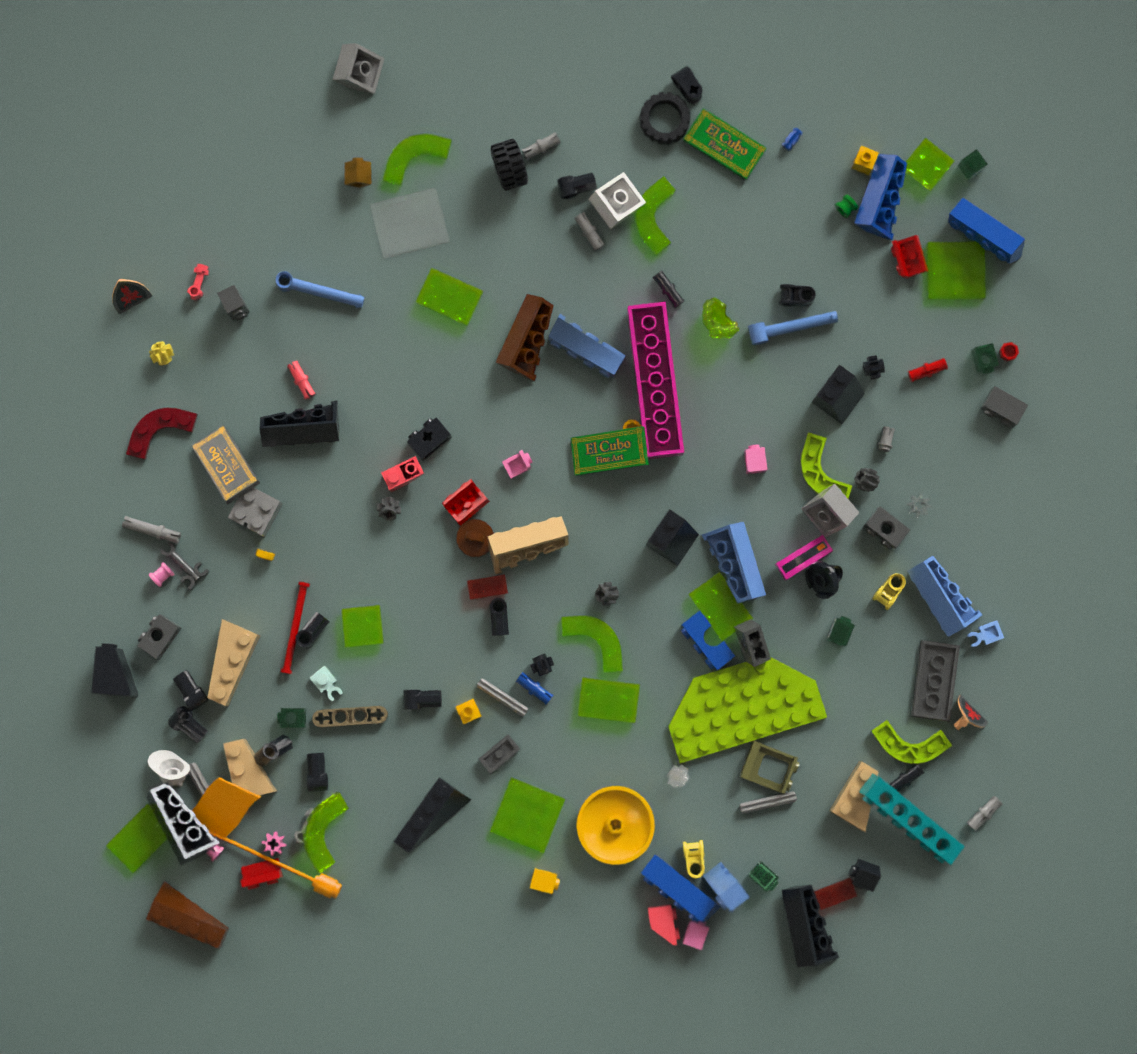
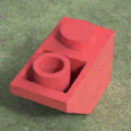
[381,456,424,492]
[647,904,680,945]

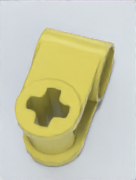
[872,573,906,610]
[683,840,705,878]

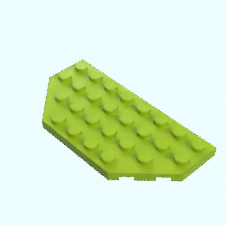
[668,657,827,763]

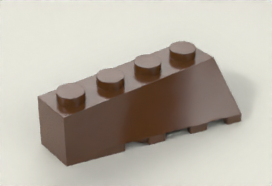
[496,294,554,381]
[146,881,229,949]

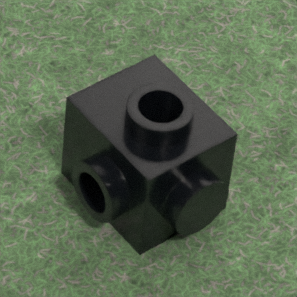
[849,859,881,892]

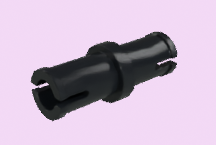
[652,271,685,308]
[889,764,924,792]

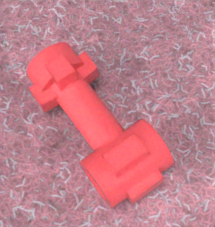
[187,264,209,301]

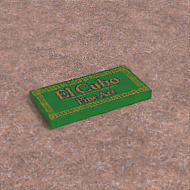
[683,108,767,180]
[571,426,649,476]

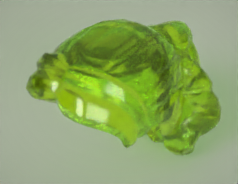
[702,297,740,339]

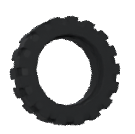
[640,92,690,145]

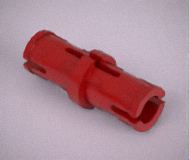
[908,358,948,382]

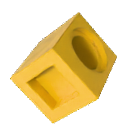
[851,146,879,175]
[456,699,482,724]
[530,868,560,894]

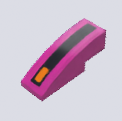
[775,535,833,580]

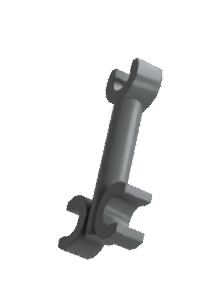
[160,542,209,590]

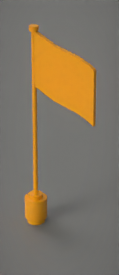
[192,777,342,899]

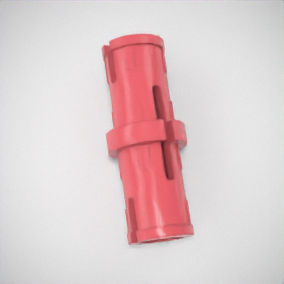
[287,361,316,400]

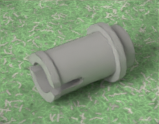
[877,426,895,452]

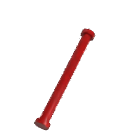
[280,581,310,674]

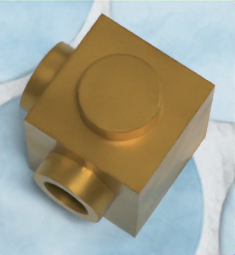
[344,157,372,188]

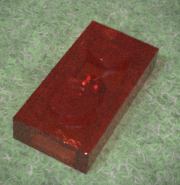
[467,574,508,600]
[814,877,857,910]

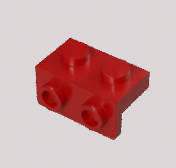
[891,235,928,279]
[442,479,490,526]
[240,858,283,890]

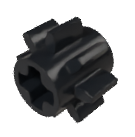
[863,355,885,380]
[530,653,554,677]

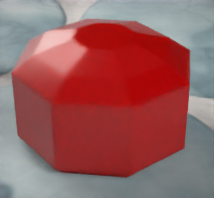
[999,342,1019,362]

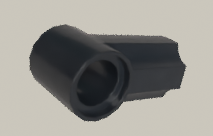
[557,172,597,199]
[490,598,509,636]
[296,611,330,649]
[173,670,209,711]
[403,690,442,710]
[168,706,208,743]
[254,734,293,767]
[307,753,328,792]

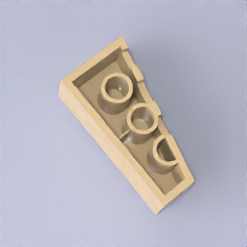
[207,619,260,706]

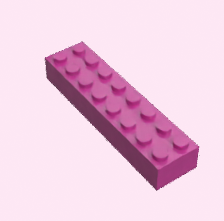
[627,302,684,459]

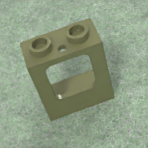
[739,741,799,794]

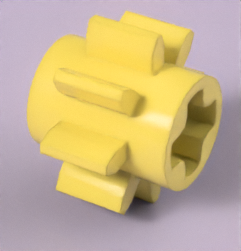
[149,341,174,365]

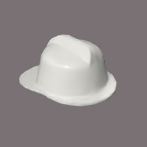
[148,750,190,787]

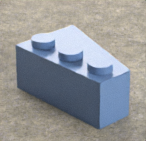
[703,862,749,911]

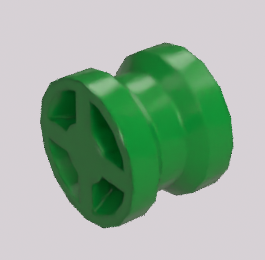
[834,194,859,218]

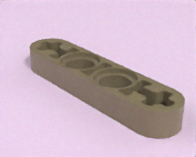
[312,706,388,727]

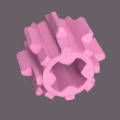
[262,831,287,856]

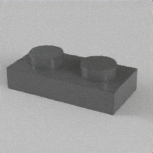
[479,734,520,774]

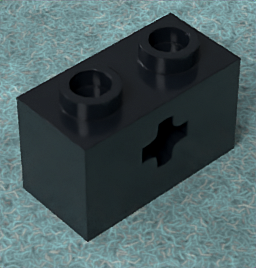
[407,417,452,461]

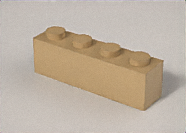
[488,516,569,575]

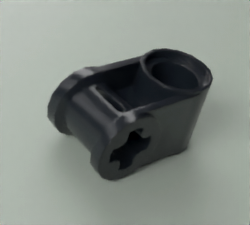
[671,66,703,104]
[779,284,816,306]

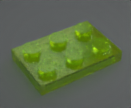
[416,268,483,326]
[688,572,753,641]
[578,677,640,723]
[106,803,167,873]

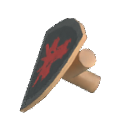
[112,279,152,314]
[954,695,988,730]

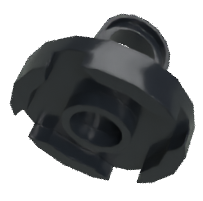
[805,561,843,599]

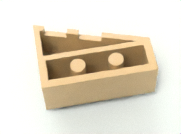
[223,739,277,796]
[829,761,878,832]

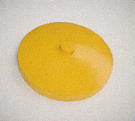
[577,786,655,865]

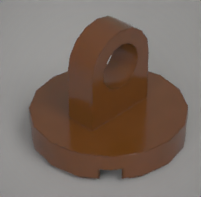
[457,519,494,557]

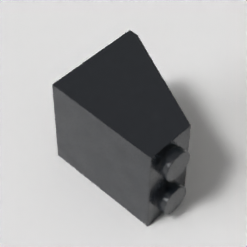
[812,364,865,424]
[646,509,699,566]
[91,643,138,697]

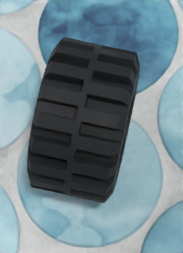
[491,138,528,191]

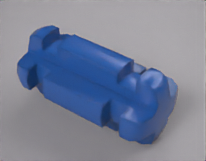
[782,128,803,150]

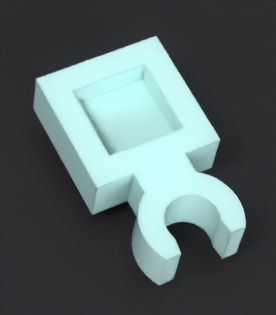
[310,666,343,701]

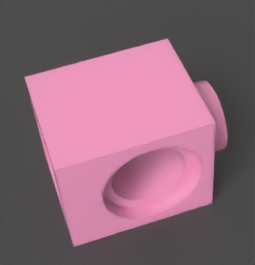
[744,445,767,474]
[682,920,709,950]

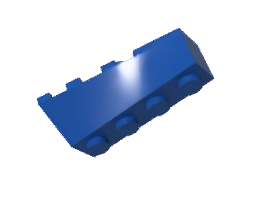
[854,154,907,240]
[948,198,1025,264]
[641,855,721,923]

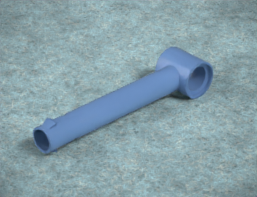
[276,271,365,308]
[748,311,838,345]

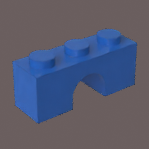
[680,610,735,671]

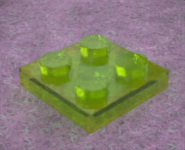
[906,138,955,191]
[341,605,384,648]

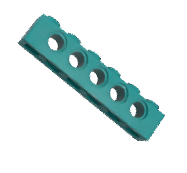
[859,774,965,865]

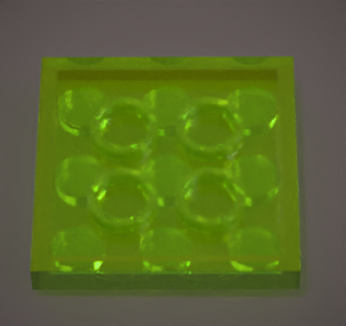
[927,242,986,299]
[490,777,565,853]

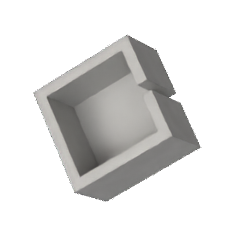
[228,488,283,537]

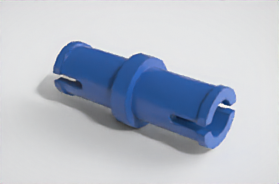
[515,672,553,705]

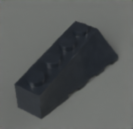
[259,400,339,447]
[393,777,471,853]
[146,782,220,866]
[782,884,839,968]

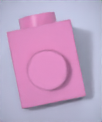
[502,450,533,479]

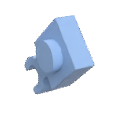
[967,620,1004,647]

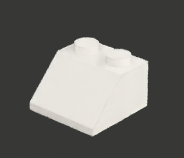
[589,172,646,229]

